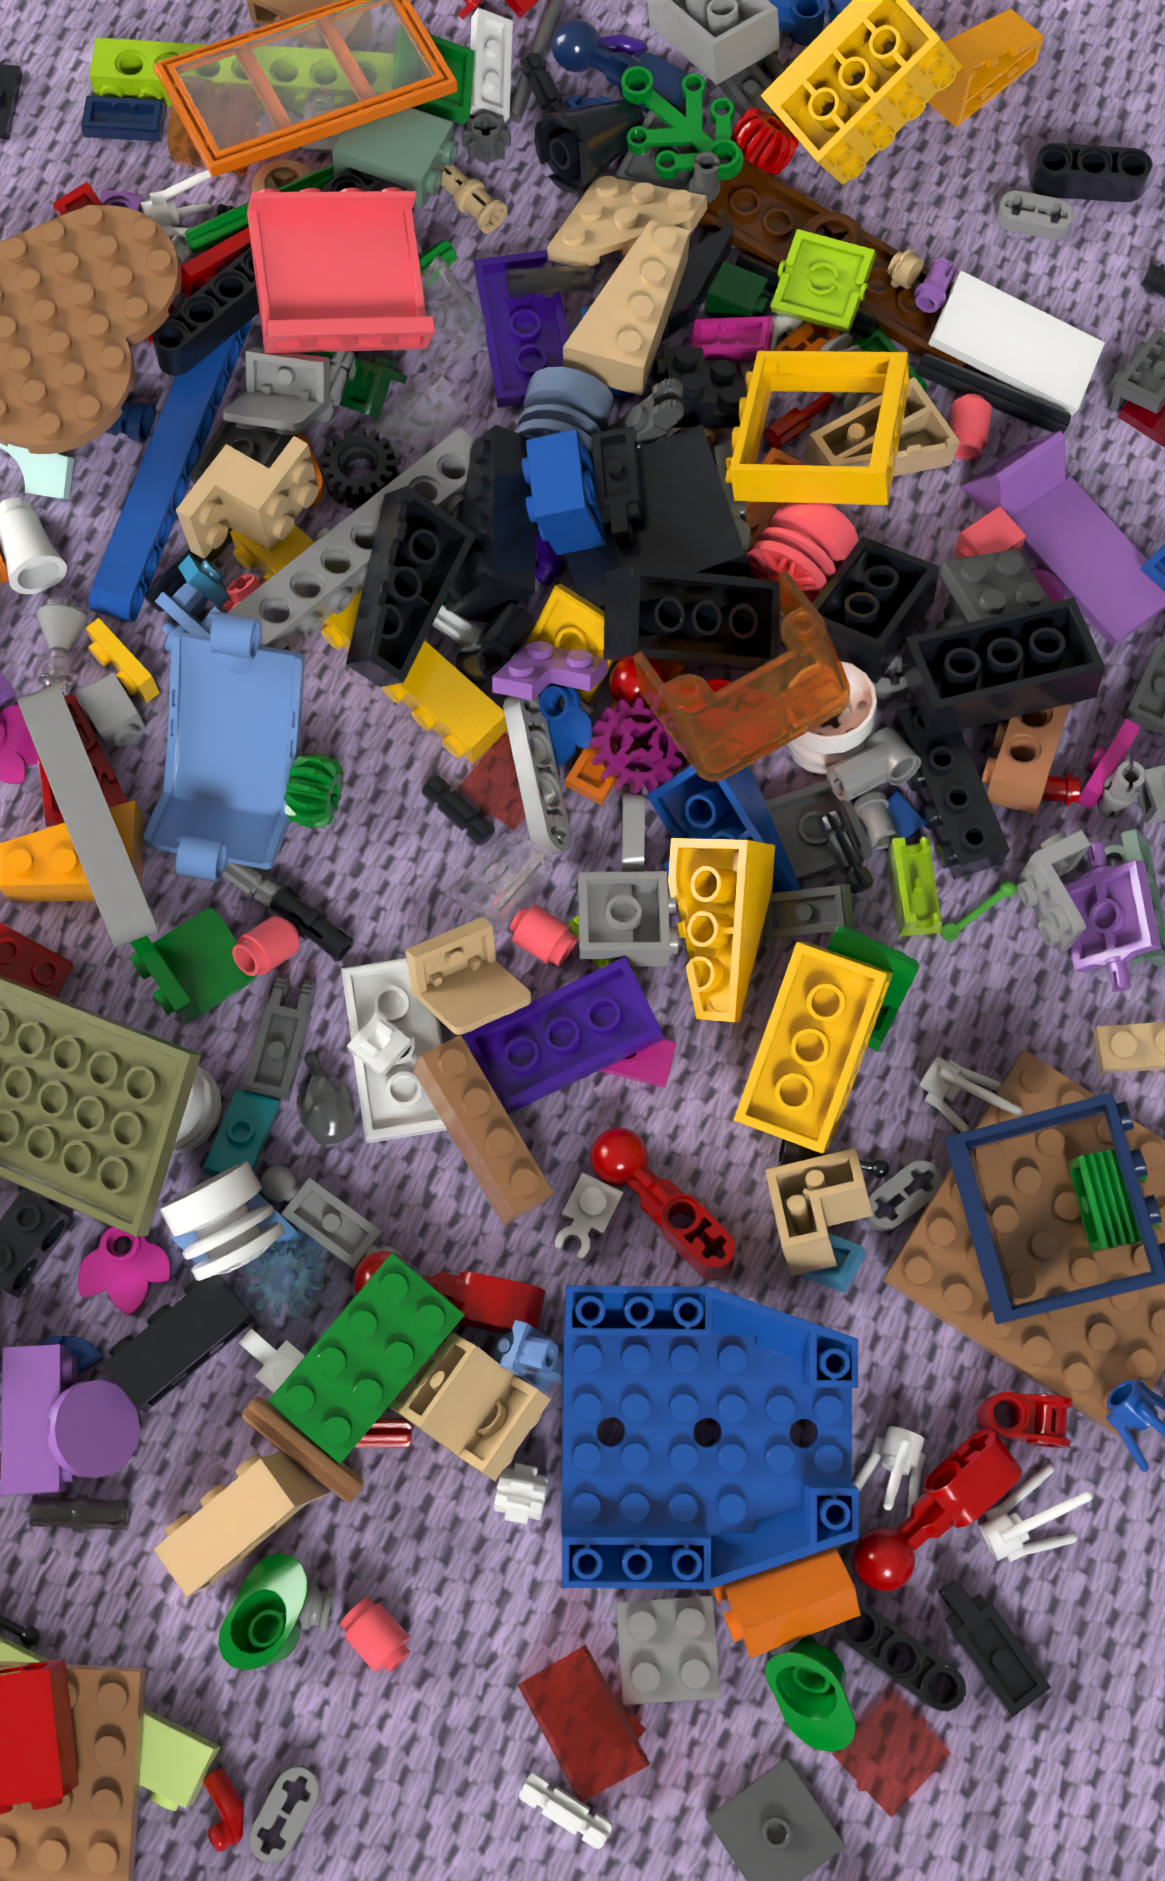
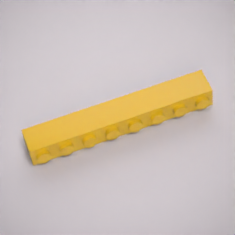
[230,524,508,764]

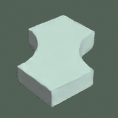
[0,443,74,500]

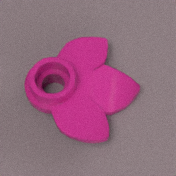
[0,704,38,784]
[78,1226,171,1315]

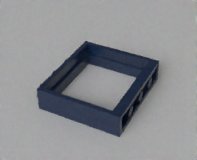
[944,1092,1165,1324]

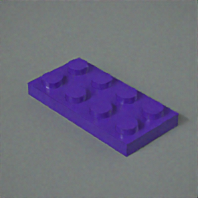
[473,250,569,408]
[464,957,665,1114]

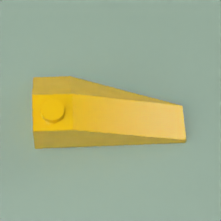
[668,838,775,1022]

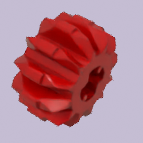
[731,107,799,174]

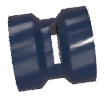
[104,398,155,443]

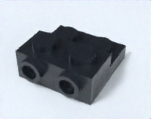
[653,346,748,428]

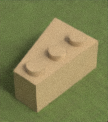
[804,377,960,477]
[154,1451,330,1597]

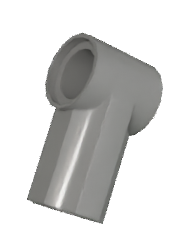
[827,727,921,802]

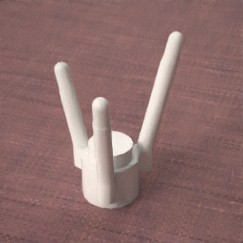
[140,170,211,238]
[919,1056,1024,1133]
[852,1426,926,1518]
[979,1464,1093,1562]

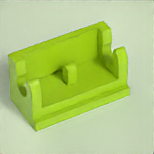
[886,837,943,937]

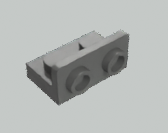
[1109,329,1165,414]

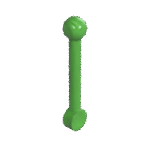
[941,880,1017,942]

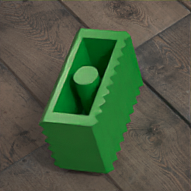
[1067,1146,1159,1253]

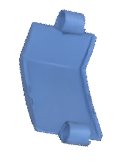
[143,611,305,882]

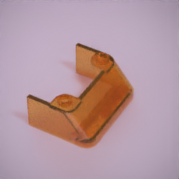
[633,570,850,782]

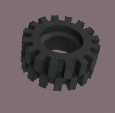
[321,428,398,509]

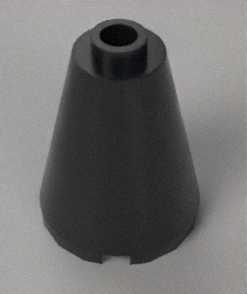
[534,99,645,193]

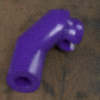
[600,34,649,57]
[535,529,562,585]

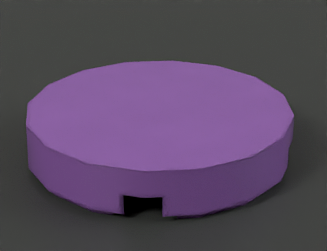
[47,1380,140,1478]

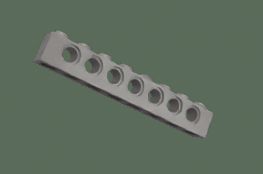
[227,427,476,651]

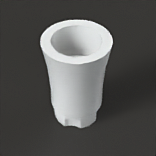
[0,497,67,594]

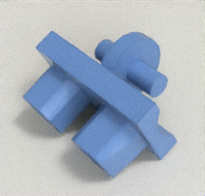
[155,582,225,655]
[494,1320,563,1393]

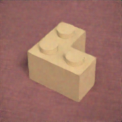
[765,1148,873,1277]

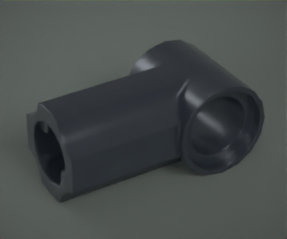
[456,602,534,683]

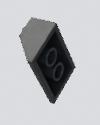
[803,536,939,684]

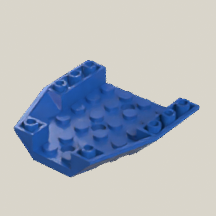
[561,1285,859,1589]

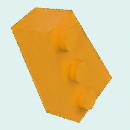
[927,8,1044,128]
[0,800,145,902]

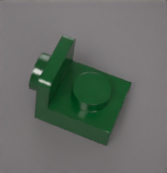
[340,355,408,419]

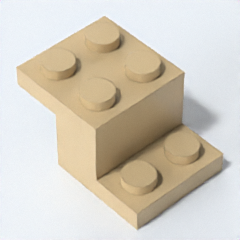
[176,436,318,559]
[388,1332,551,1481]

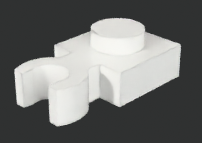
[555,1173,623,1261]

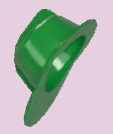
[218,1553,308,1671]
[765,1635,856,1752]

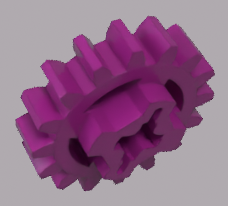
[588,697,685,794]

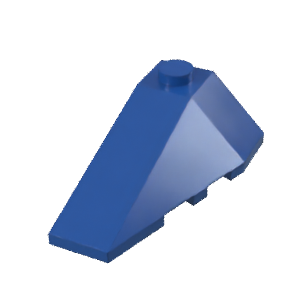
[647,742,801,893]

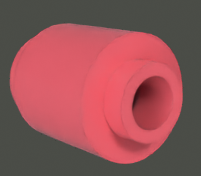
[948,394,992,460]
[509,904,578,967]
[232,916,299,976]
[339,1597,412,1673]

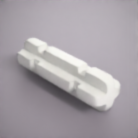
[519,1773,613,1849]

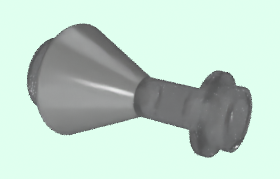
[36,597,88,694]

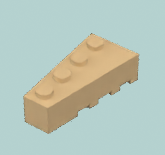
[563,220,690,396]

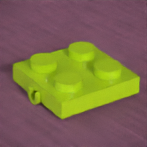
[770,229,876,333]

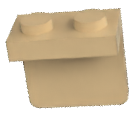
[405,917,531,1035]

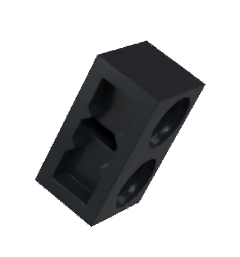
[0,1187,74,1298]

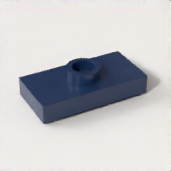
[81,96,166,142]

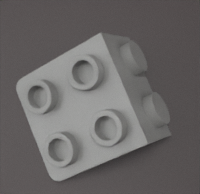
[223,347,330,435]
[1017,830,1090,954]

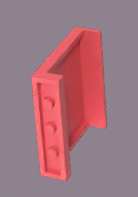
[247,187,435,353]

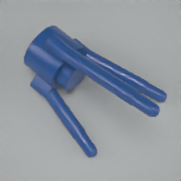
[1106,1380,1165,1472]

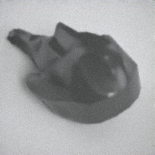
[296,1053,355,1145]

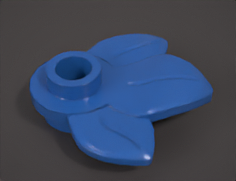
[539,683,594,768]

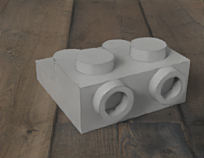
[578,871,678,967]

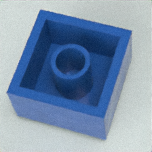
[522,429,606,555]

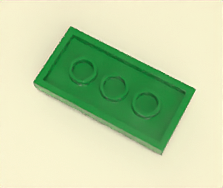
[267,1252,466,1464]

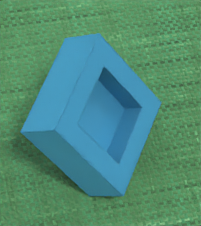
[178,555,229,607]
[803,1233,866,1293]

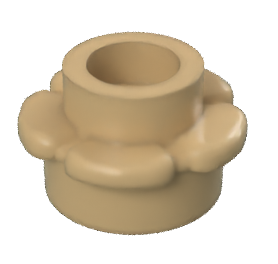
[887,249,924,289]

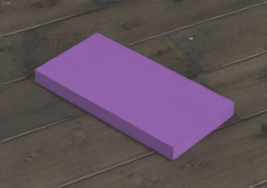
[1011,476,1165,647]

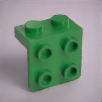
[129,908,257,1026]
[827,926,920,1052]

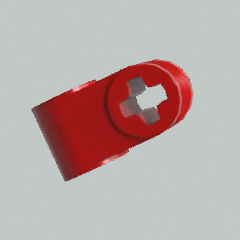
[977,1392,1073,1449]

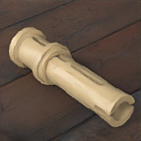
[441,164,508,234]

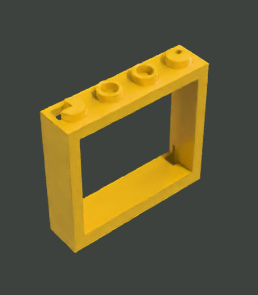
[725,351,910,505]

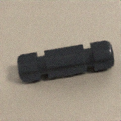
[520,52,567,115]
[421,776,495,846]
[818,810,873,894]

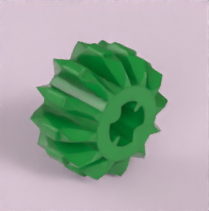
[283,753,344,828]

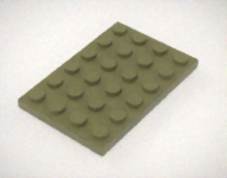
[0,975,201,1237]

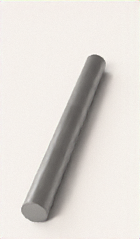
[508,0,565,123]

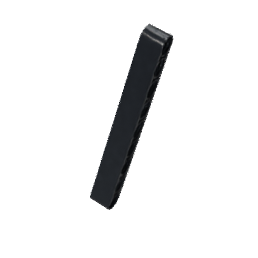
[151,167,408,376]

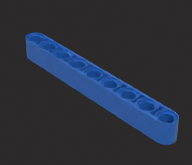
[89,319,252,622]

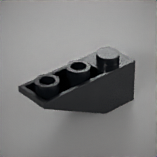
[661,224,734,341]

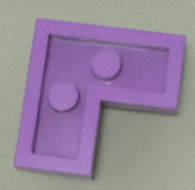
[492,641,608,701]

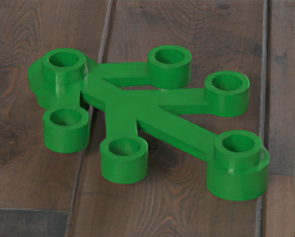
[621,66,744,180]

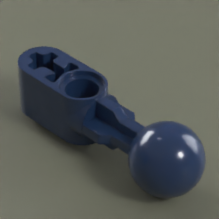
[551,19,700,117]

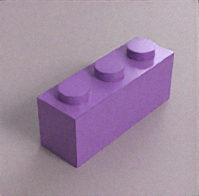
[0,1344,78,1496]

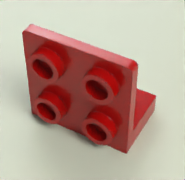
[0,923,73,997]

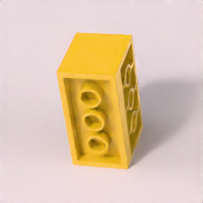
[761,0,963,185]
[734,942,893,1154]

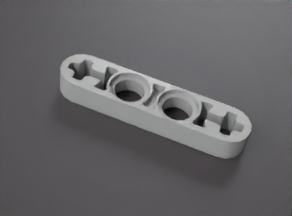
[503,695,571,857]

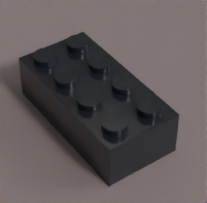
[603,566,781,671]
[901,597,1106,738]

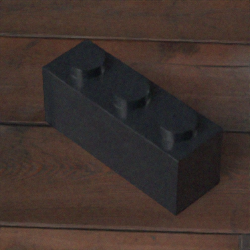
[102,1274,256,1413]

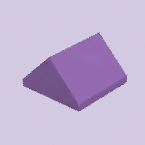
[959,431,1066,518]

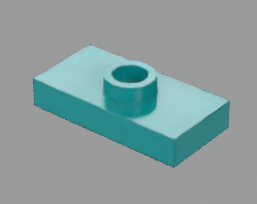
[203,1089,280,1176]

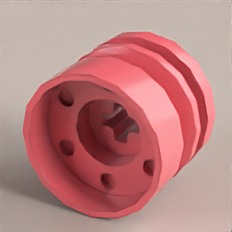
[746,502,858,606]

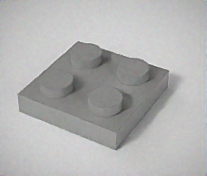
[616,1596,721,1705]

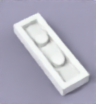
[470,8,513,124]

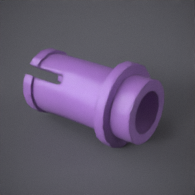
[914,258,956,313]

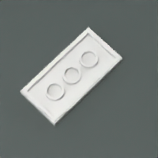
[928,271,1105,416]
[341,958,447,1143]

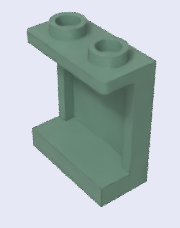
[332,95,458,208]

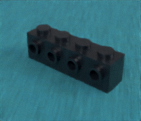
[891,705,1010,880]

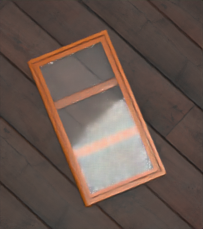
[154,0,457,178]

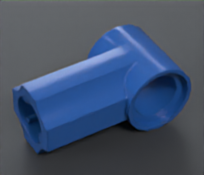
[768,0,825,46]

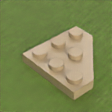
[547,175,707,268]

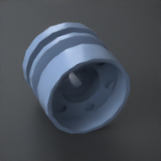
[515,367,613,462]

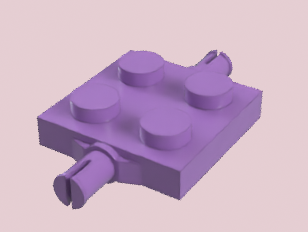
[1064,842,1161,992]

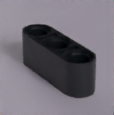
[1030,143,1153,202]
[834,1604,966,1711]

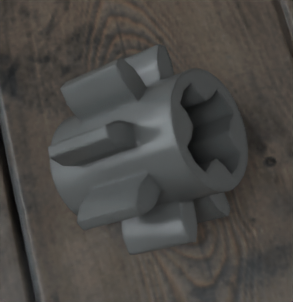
[462,112,511,165]

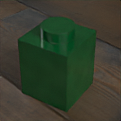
[705,261,771,318]

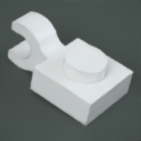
[239,1329,305,1393]

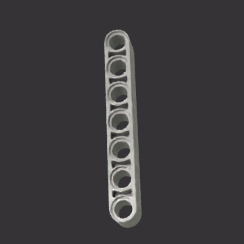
[17,684,158,948]

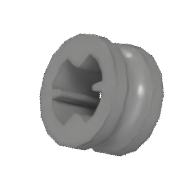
[302,1584,337,1633]

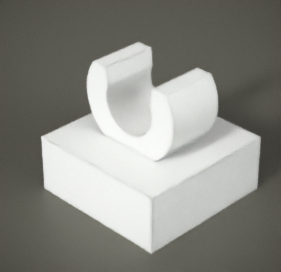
[347,1012,412,1078]

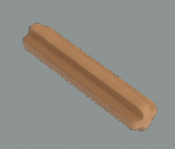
[242,1396,364,1503]

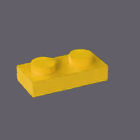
[85,618,160,703]

